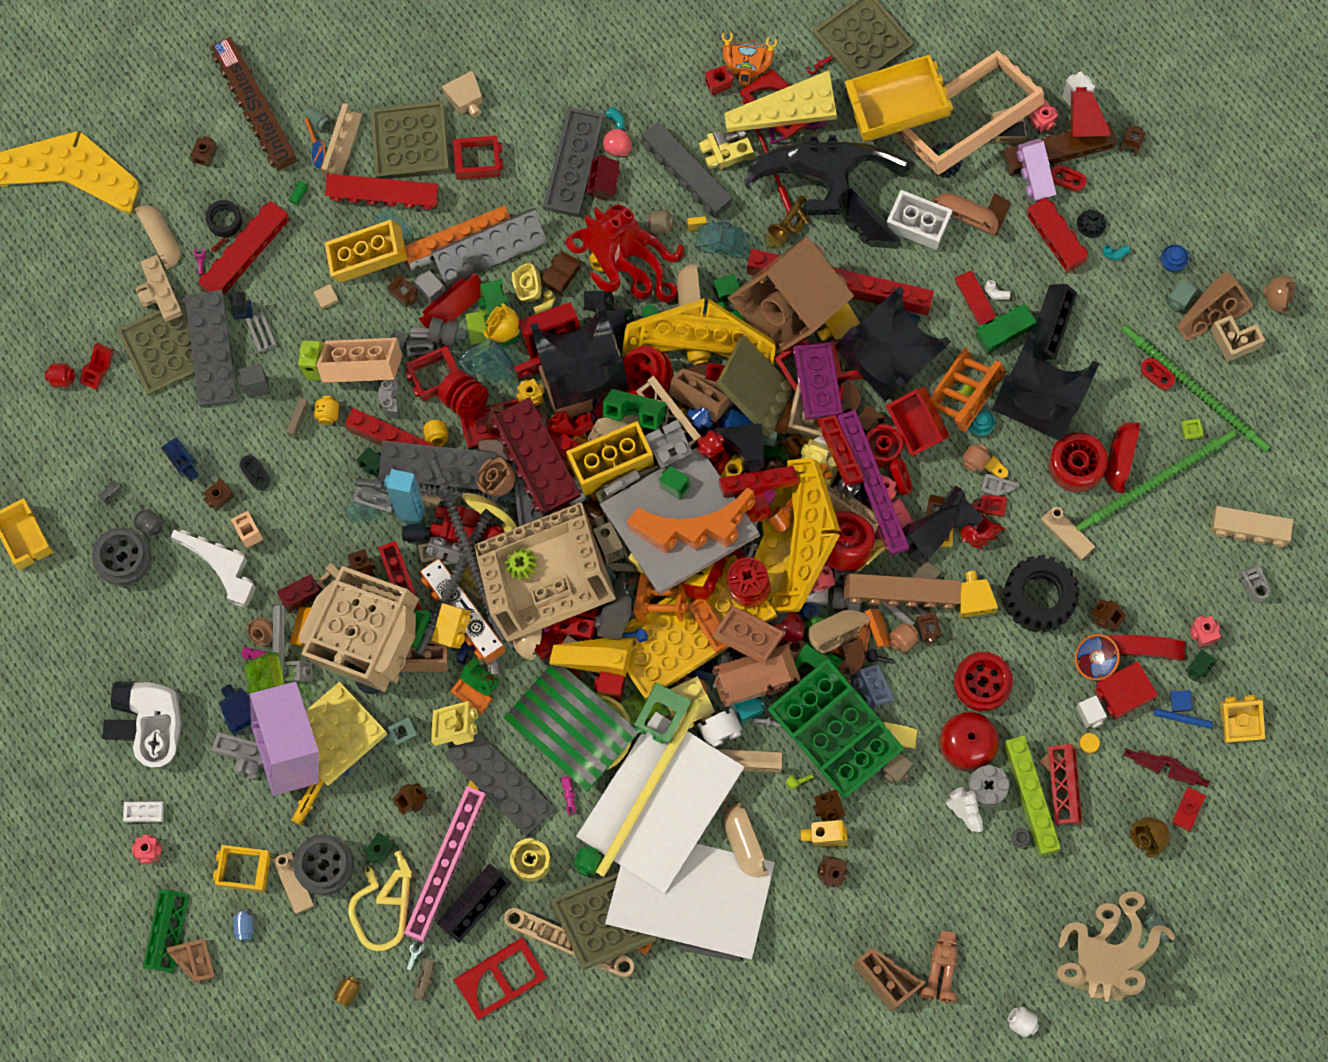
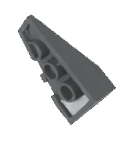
[594,572,631,640]

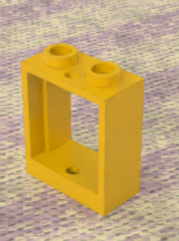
[213,845,271,893]

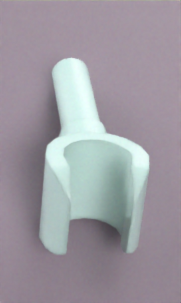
[407,941,425,970]

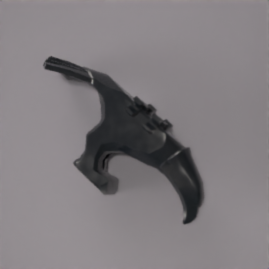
[744,135,915,215]

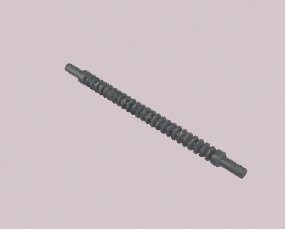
[430,459,505,641]
[355,478,516,506]
[415,496,499,655]

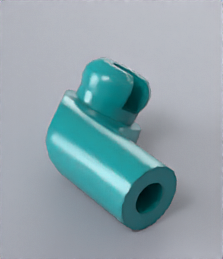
[605,107,625,131]
[1103,245,1131,261]

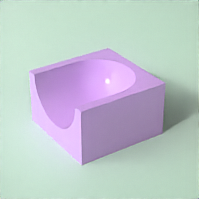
[250,682,319,796]

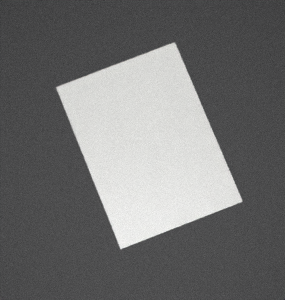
[576,712,744,894]
[605,844,775,960]

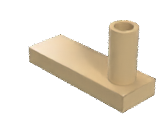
[1040,506,1095,560]
[273,852,314,914]

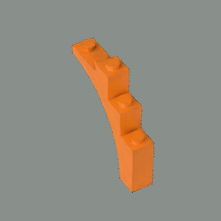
[626,488,755,553]

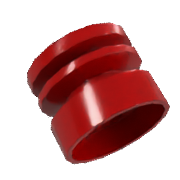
[438,369,489,420]
[727,558,771,608]

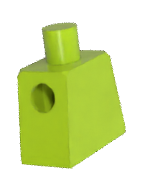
[298,341,324,381]

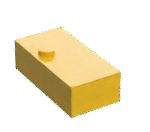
[324,219,407,283]

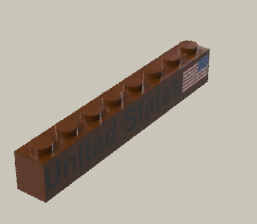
[211,36,298,171]

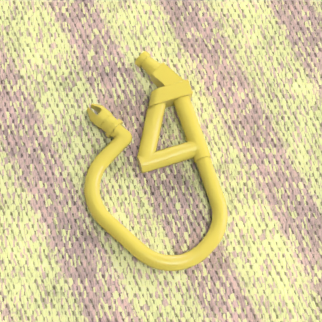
[348,850,412,951]

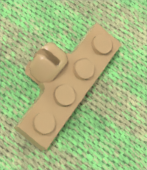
[136,255,183,322]

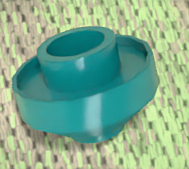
[968,409,995,437]

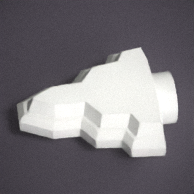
[946,787,983,833]

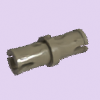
[412,959,437,1002]

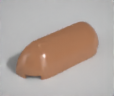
[932,193,998,235]

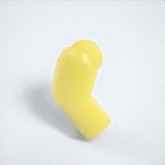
[533,290,556,314]

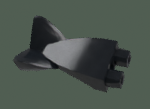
[902,485,984,562]

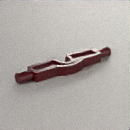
[1123,748,1210,788]

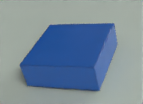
[1170,690,1192,712]

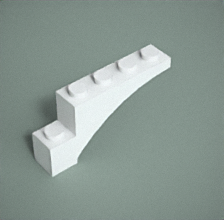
[171,530,256,609]

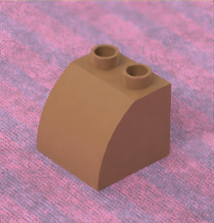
[728,236,854,357]

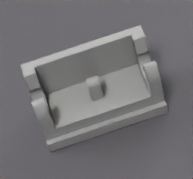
[351,486,392,513]

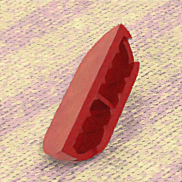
[419,273,482,329]
[1105,422,1141,494]

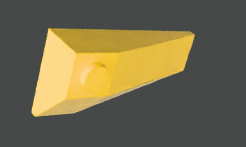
[549,637,634,677]

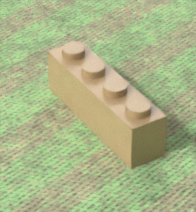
[1210,506,1293,548]

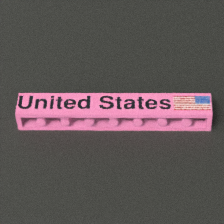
[404,786,487,944]

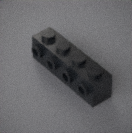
[1034,284,1078,360]
[436,863,512,943]

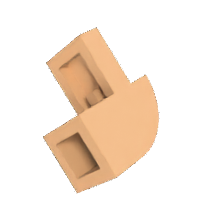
[231,511,263,549]

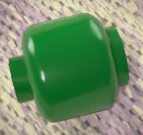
[573,846,602,877]

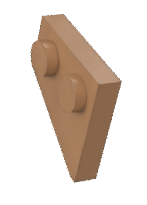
[166,938,215,983]

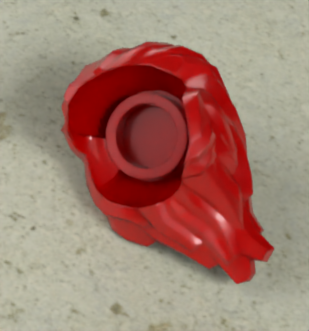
[960,514,1005,550]

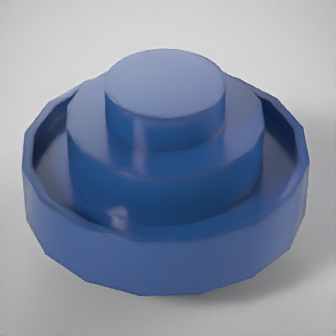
[1160,244,1189,272]
[686,407,713,430]

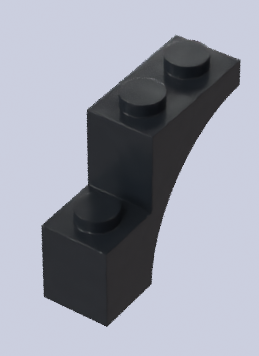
[584,290,635,348]

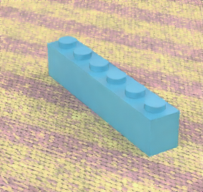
[384,469,425,524]

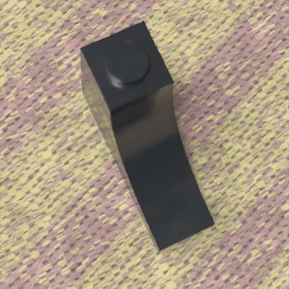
[704,424,765,473]

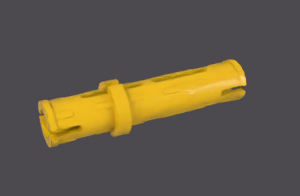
[291,777,324,826]

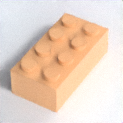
[316,338,402,383]

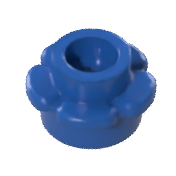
[801,603,820,621]

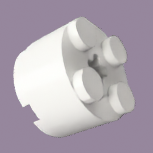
[697,708,743,748]

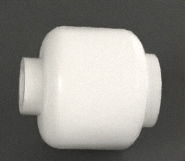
[1008,1007,1039,1037]

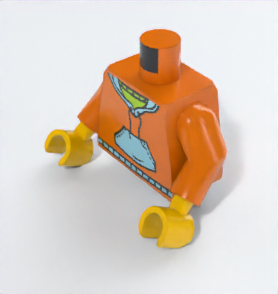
[722,32,778,86]

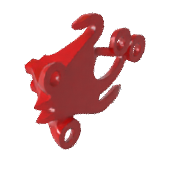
[565,204,685,303]

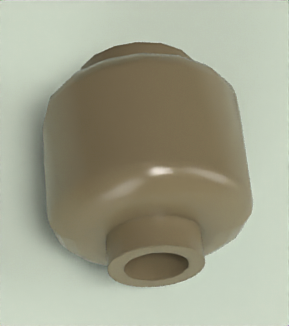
[646,210,675,234]

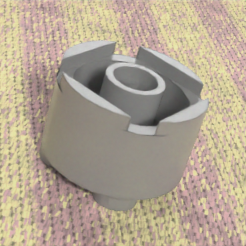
[968,765,1009,808]

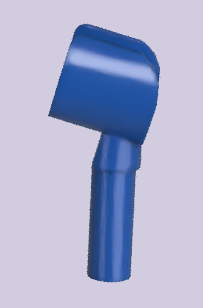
[621,628,648,643]

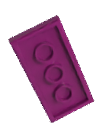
[793,342,843,420]

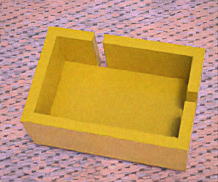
[0,498,54,571]

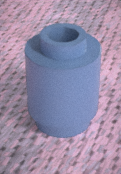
[233,911,254,941]

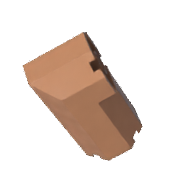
[712,644,801,707]

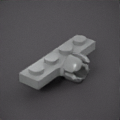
[211,732,264,779]

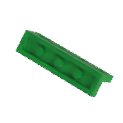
[143,889,189,973]

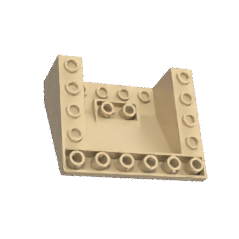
[474,502,616,642]

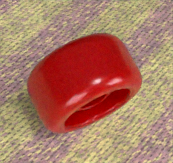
[1048,432,1108,492]
[825,511,875,571]

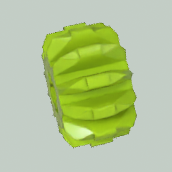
[505,547,538,581]

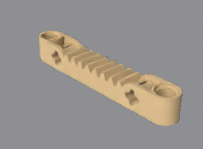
[504,908,634,979]

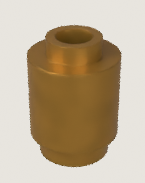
[333,976,361,1007]

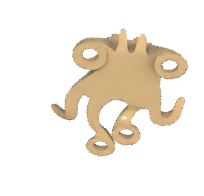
[1057,891,1175,1002]

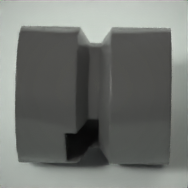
[427,317,459,347]
[832,585,860,611]

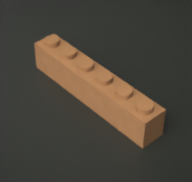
[844,574,961,610]

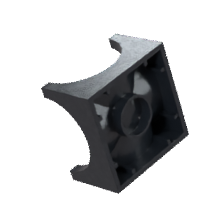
[835,286,951,402]
[530,303,629,410]
[992,332,1100,442]

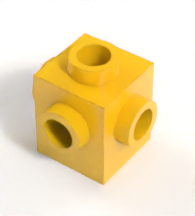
[516,378,545,407]

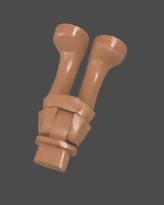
[919,931,958,1003]

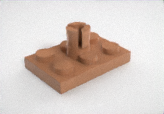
[713,605,784,664]

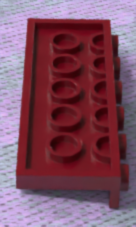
[490,397,581,516]

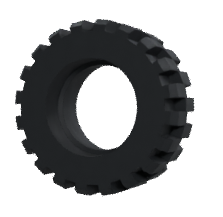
[1003,555,1080,632]

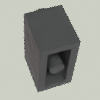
[237,364,270,398]

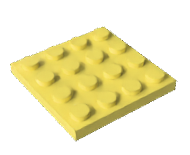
[306,681,387,786]

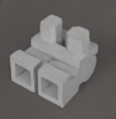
[645,419,692,469]

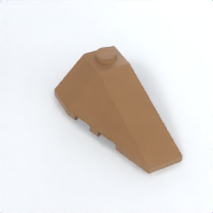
[1176,272,1254,341]

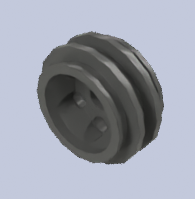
[92,527,152,587]
[293,834,354,896]

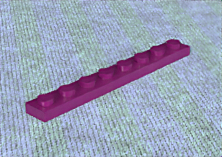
[837,410,909,556]

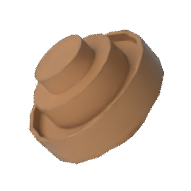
[248,617,273,646]

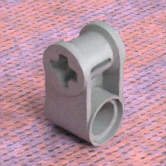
[1239,564,1270,604]

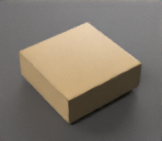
[313,284,339,310]

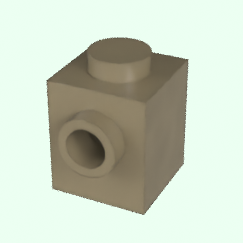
[881,753,913,785]

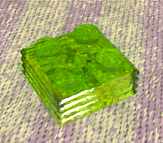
[244,652,285,694]

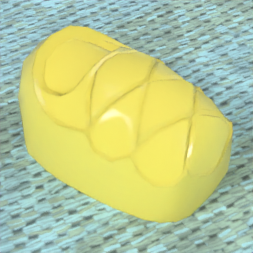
[512,263,542,303]

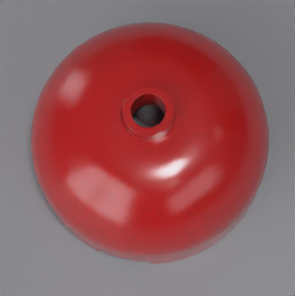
[939,712,999,772]

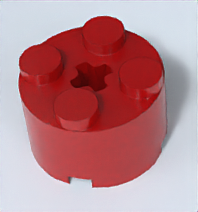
[866,424,903,468]

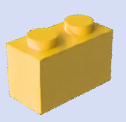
[431,603,471,648]

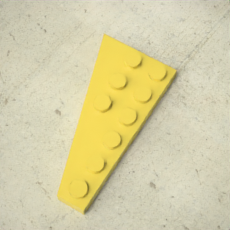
[724,70,837,132]

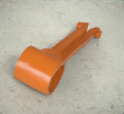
[766,464,832,533]

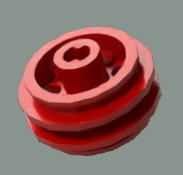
[622,346,673,400]
[954,652,1013,712]

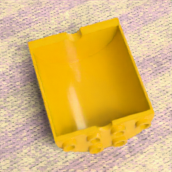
[845,55,953,142]

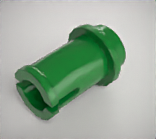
[288,181,308,206]

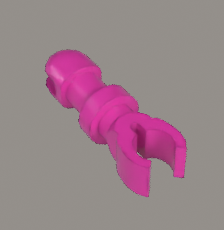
[561,776,577,815]

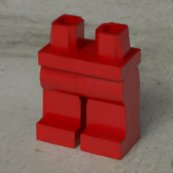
[430,506,484,549]
[546,606,600,640]

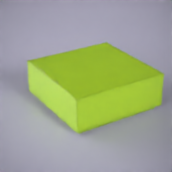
[1181,418,1204,441]

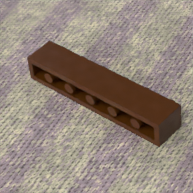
[1003,122,1117,176]

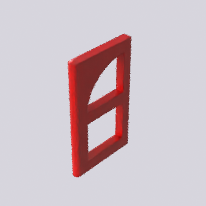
[739,69,812,140]
[454,937,547,1021]

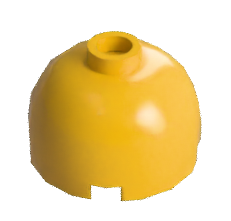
[484,304,520,343]

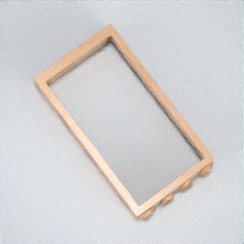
[895,50,1044,175]

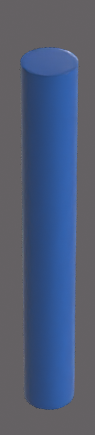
[1153,708,1213,729]

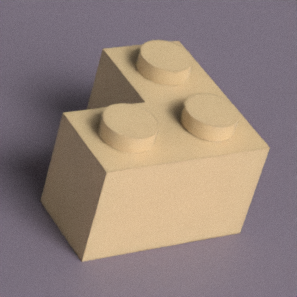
[1210,315,1265,363]

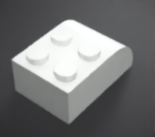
[886,190,953,250]

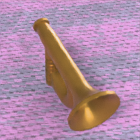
[768,195,810,241]

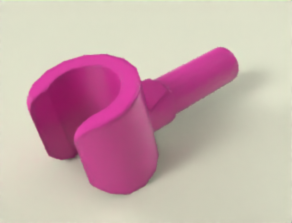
[194,248,206,275]

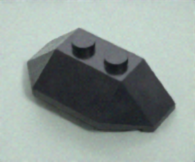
[846,188,901,249]

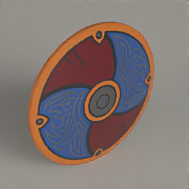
[1075,634,1120,681]

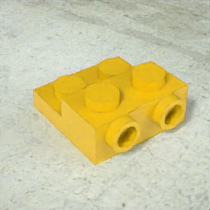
[1220,695,1265,743]

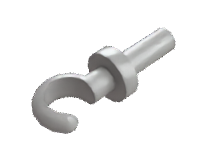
[754,717,782,727]

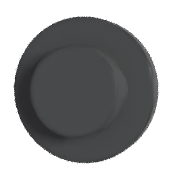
[1011,828,1031,848]

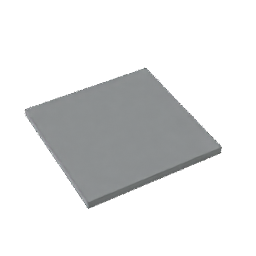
[600,448,760,595]

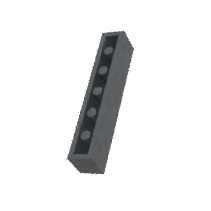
[642,121,732,218]

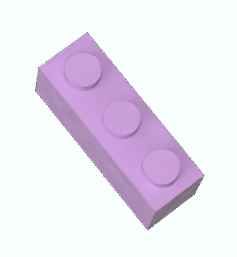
[1017,139,1056,201]

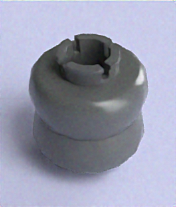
[134,509,163,537]

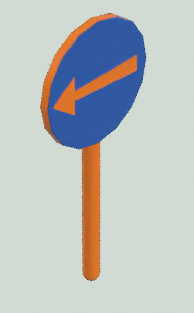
[305,117,325,168]

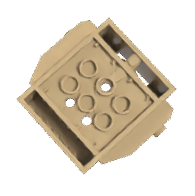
[299,566,419,692]

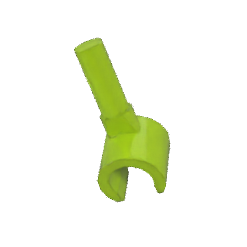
[785,774,814,789]

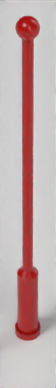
[742,99,792,214]

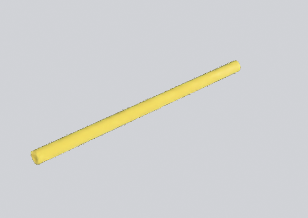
[596,699,702,877]

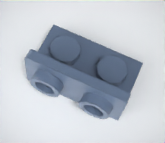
[851,664,894,709]

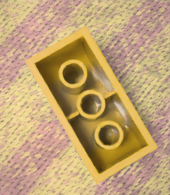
[566,421,654,495]

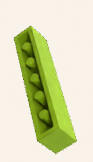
[1003,735,1061,857]

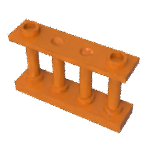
[930,347,1006,432]
[633,573,688,622]

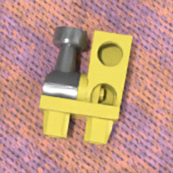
[699,130,754,170]

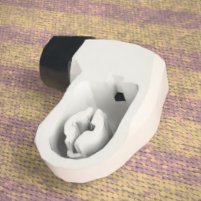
[111,681,182,767]

